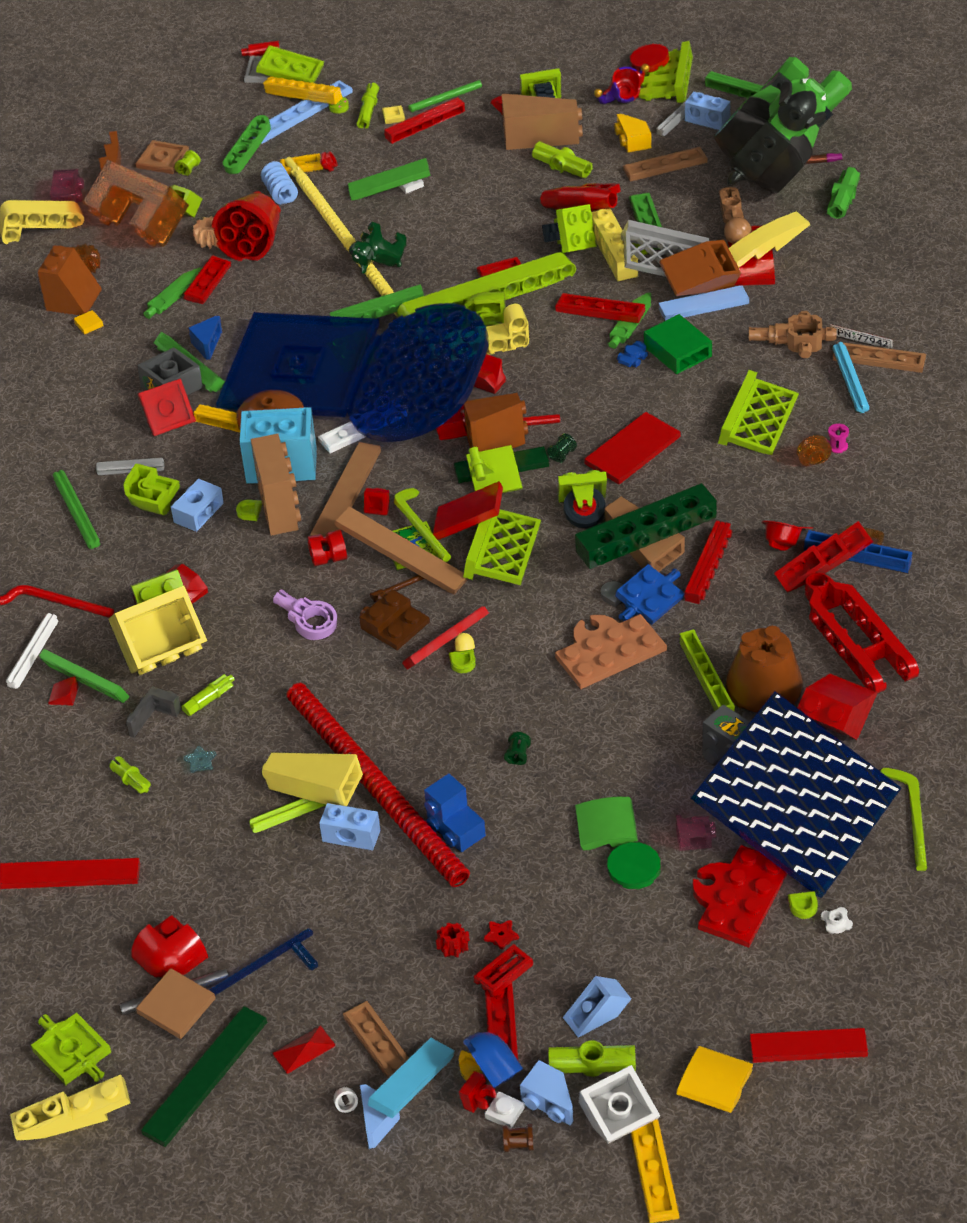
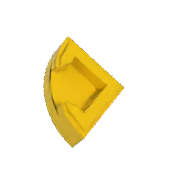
[459,1050,483,1081]

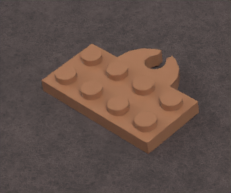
[555,614,667,689]

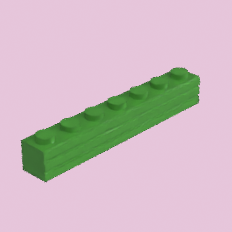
[705,71,763,98]
[330,284,425,330]
[154,332,225,392]

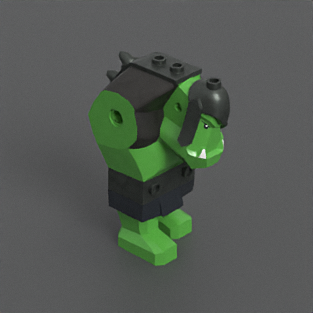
[714,57,852,194]

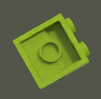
[131,569,183,604]

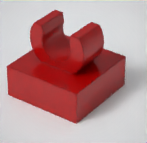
[364,488,389,515]
[459,1071,497,1113]

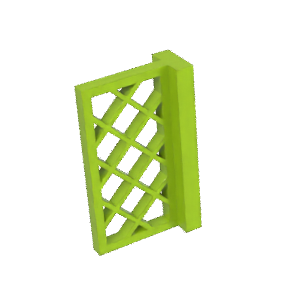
[718,370,799,455]
[463,509,541,585]

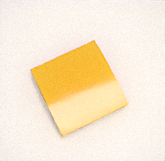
[677,1046,753,1113]

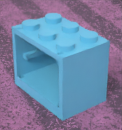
[240,407,317,484]

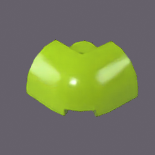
[461,292,506,331]
[124,463,180,515]

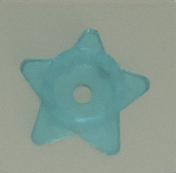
[184,746,217,773]

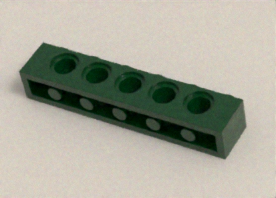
[575,483,717,569]

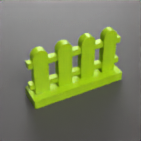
[638,41,693,103]

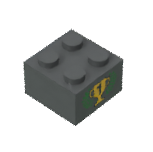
[137,347,203,395]
[702,705,764,780]

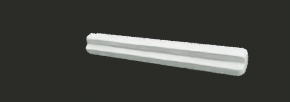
[6,613,58,689]

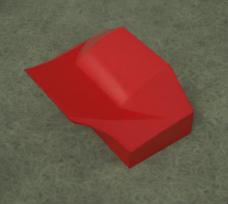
[457,353,506,394]
[166,563,208,604]

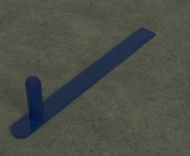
[209,929,318,996]

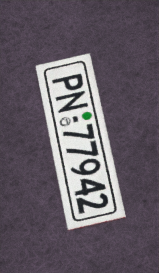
[831,324,893,349]

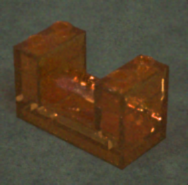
[83,160,189,247]

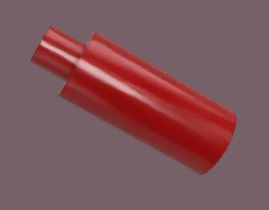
[241,41,280,57]

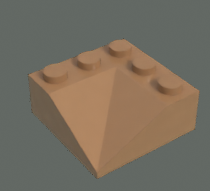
[251,434,301,535]

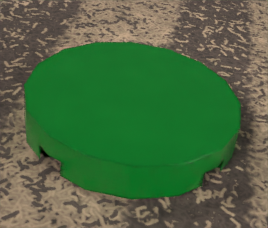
[607,842,661,889]

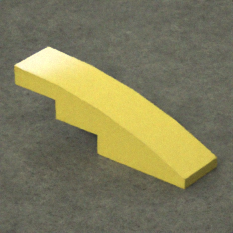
[729,211,810,268]

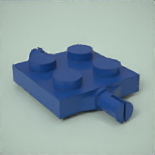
[615,564,685,625]

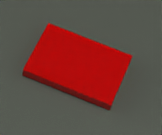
[433,481,503,540]

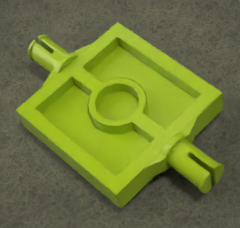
[31,1012,111,1085]

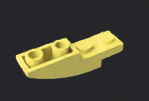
[10,1074,130,1140]

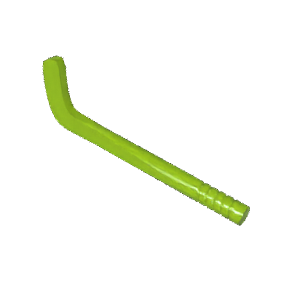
[394,488,451,562]
[880,768,927,871]

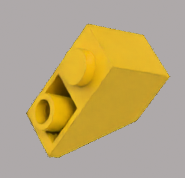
[614,114,651,152]

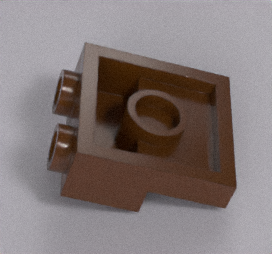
[359,589,430,651]

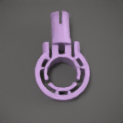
[273,589,337,640]

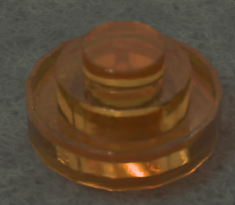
[797,435,832,466]

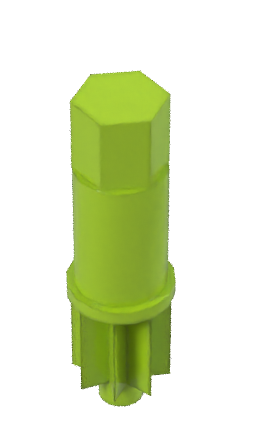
[181,674,235,716]

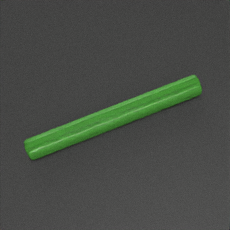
[53,470,100,549]

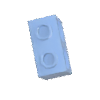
[685,92,730,130]

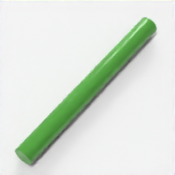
[408,80,482,112]

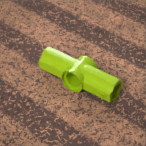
[532,141,593,178]
[549,1040,636,1077]

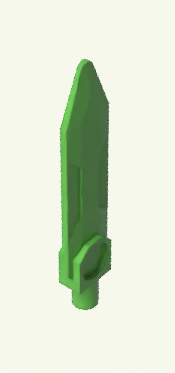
[143,267,202,319]
[608,292,651,349]

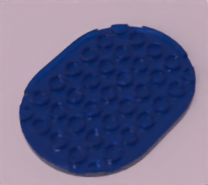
[346,303,489,442]

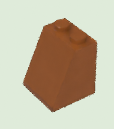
[38,245,102,315]
[463,393,528,452]

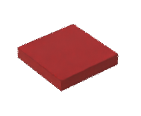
[137,378,196,436]

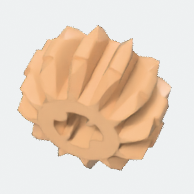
[193,215,219,249]

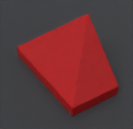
[272,1025,335,1074]

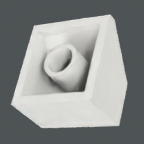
[579,1065,660,1144]

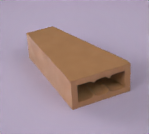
[605,497,685,572]

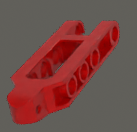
[805,573,919,693]

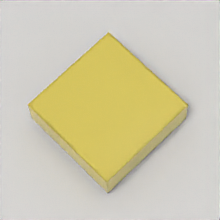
[382,105,405,124]

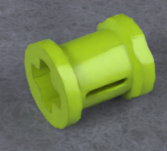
[174,150,201,176]

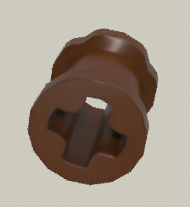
[503,1124,534,1152]

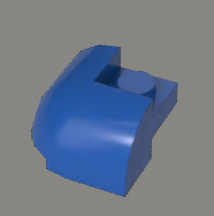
[463,1032,523,1089]

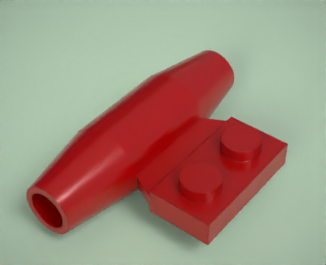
[540,183,621,212]

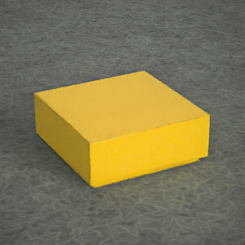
[73,310,103,334]

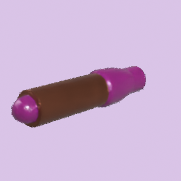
[806,153,842,164]

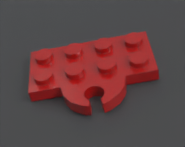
[692,845,791,948]

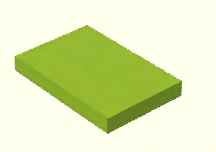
[256,46,324,83]

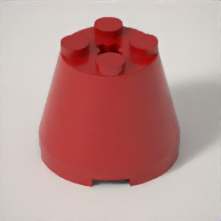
[212,191,281,261]

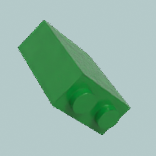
[644,314,712,375]

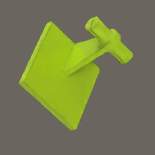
[466,445,523,493]

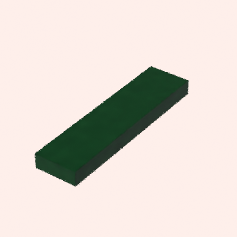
[454,446,549,483]

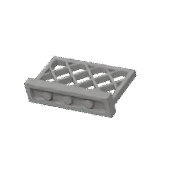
[621,220,709,277]

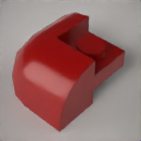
[131,915,208,978]

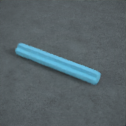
[833,342,869,413]

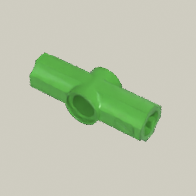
[827,167,860,219]

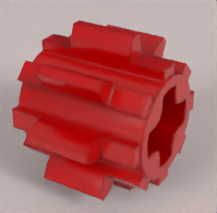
[436,922,470,958]

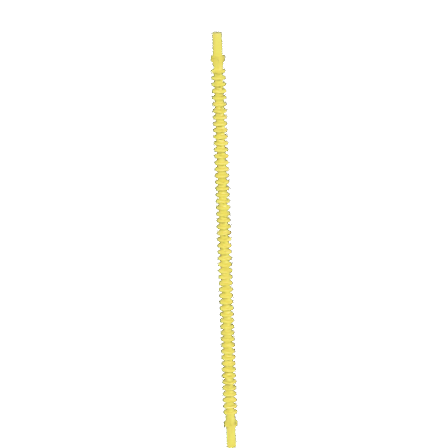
[285,157,443,361]

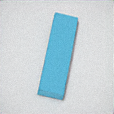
[368,1038,455,1118]

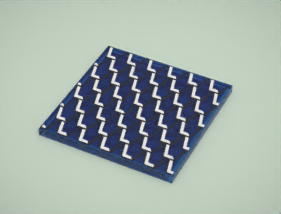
[691,691,901,898]

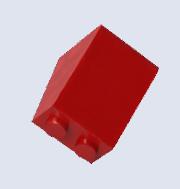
[796,674,877,740]

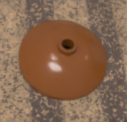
[236,390,304,430]

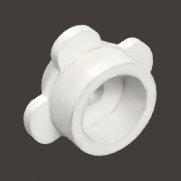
[821,907,853,934]

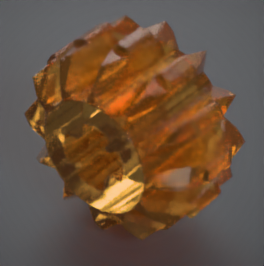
[71,243,101,273]

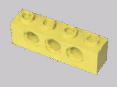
[591,209,638,281]

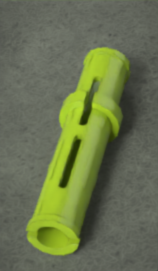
[357,83,379,128]

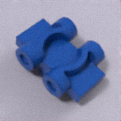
[617,341,648,368]

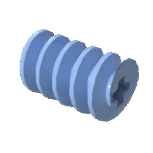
[261,161,298,204]

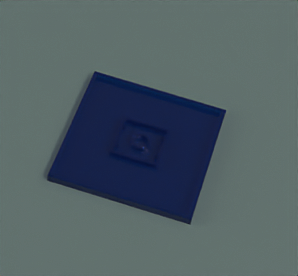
[216,312,380,417]

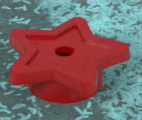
[484,920,519,950]

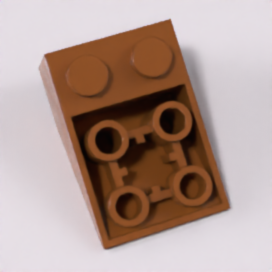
[659,240,741,296]

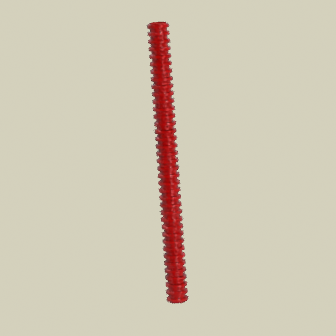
[286,683,470,888]

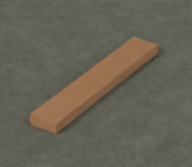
[310,442,381,537]
[335,506,468,595]

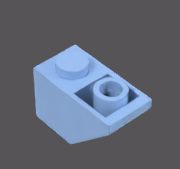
[520,1060,573,1125]

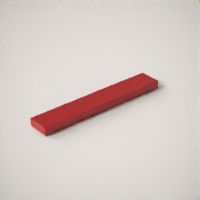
[0,858,140,889]

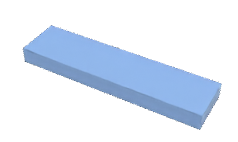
[659,285,749,321]

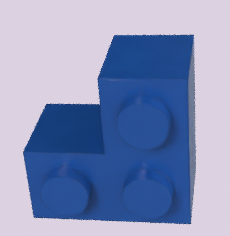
[424,774,486,852]

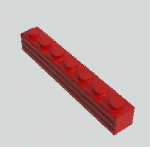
[384,97,465,144]
[685,520,732,604]

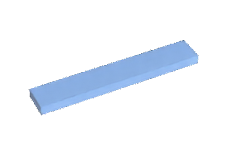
[252,80,353,144]

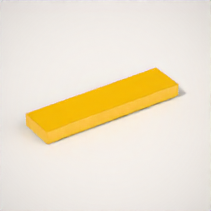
[630,1119,679,1223]

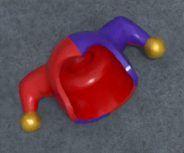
[594,64,649,104]

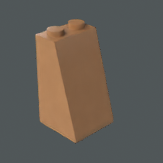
[502,94,583,150]

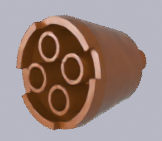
[726,625,803,715]

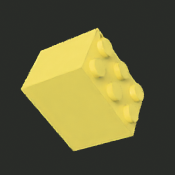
[108,586,207,676]

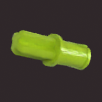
[110,756,151,794]

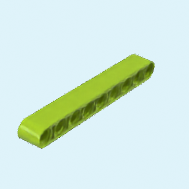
[397,252,576,330]

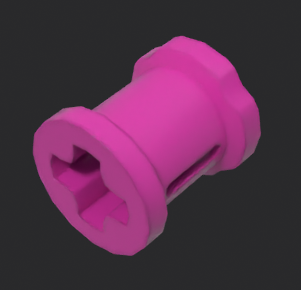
[827,424,849,453]

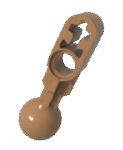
[719,187,752,244]

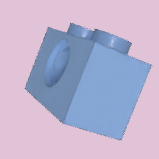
[171,479,224,532]
[319,803,380,850]

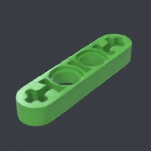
[223,115,271,174]

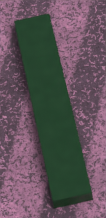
[141,1006,267,1147]

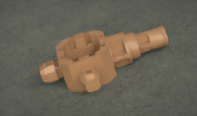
[749,311,837,358]

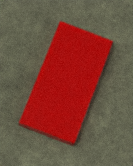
[728,226,775,286]
[584,412,681,485]

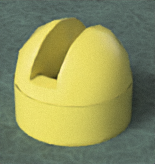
[454,633,475,651]

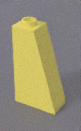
[262,753,363,806]

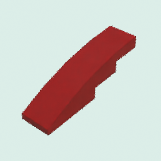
[774,521,874,593]

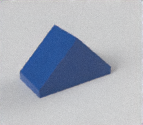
[189,316,222,360]

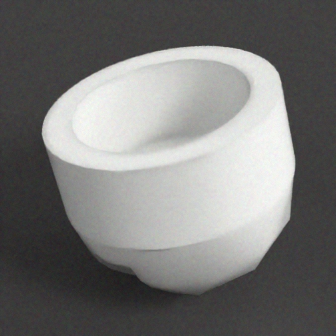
[334,1087,358,1113]

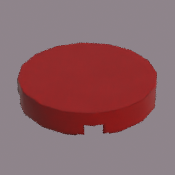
[630,44,670,73]

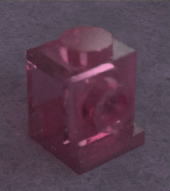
[676,815,716,851]

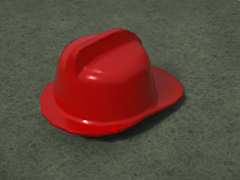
[761,521,814,551]

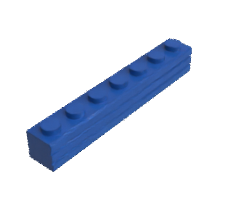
[804,530,912,573]

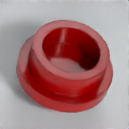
[320,152,338,172]

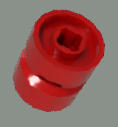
[307,529,347,567]

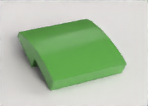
[575,797,638,850]

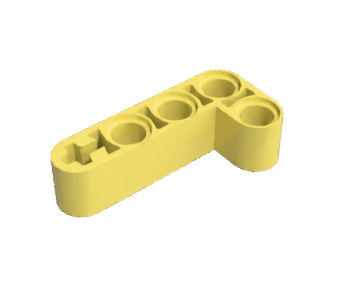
[0,200,84,244]
[440,304,529,362]

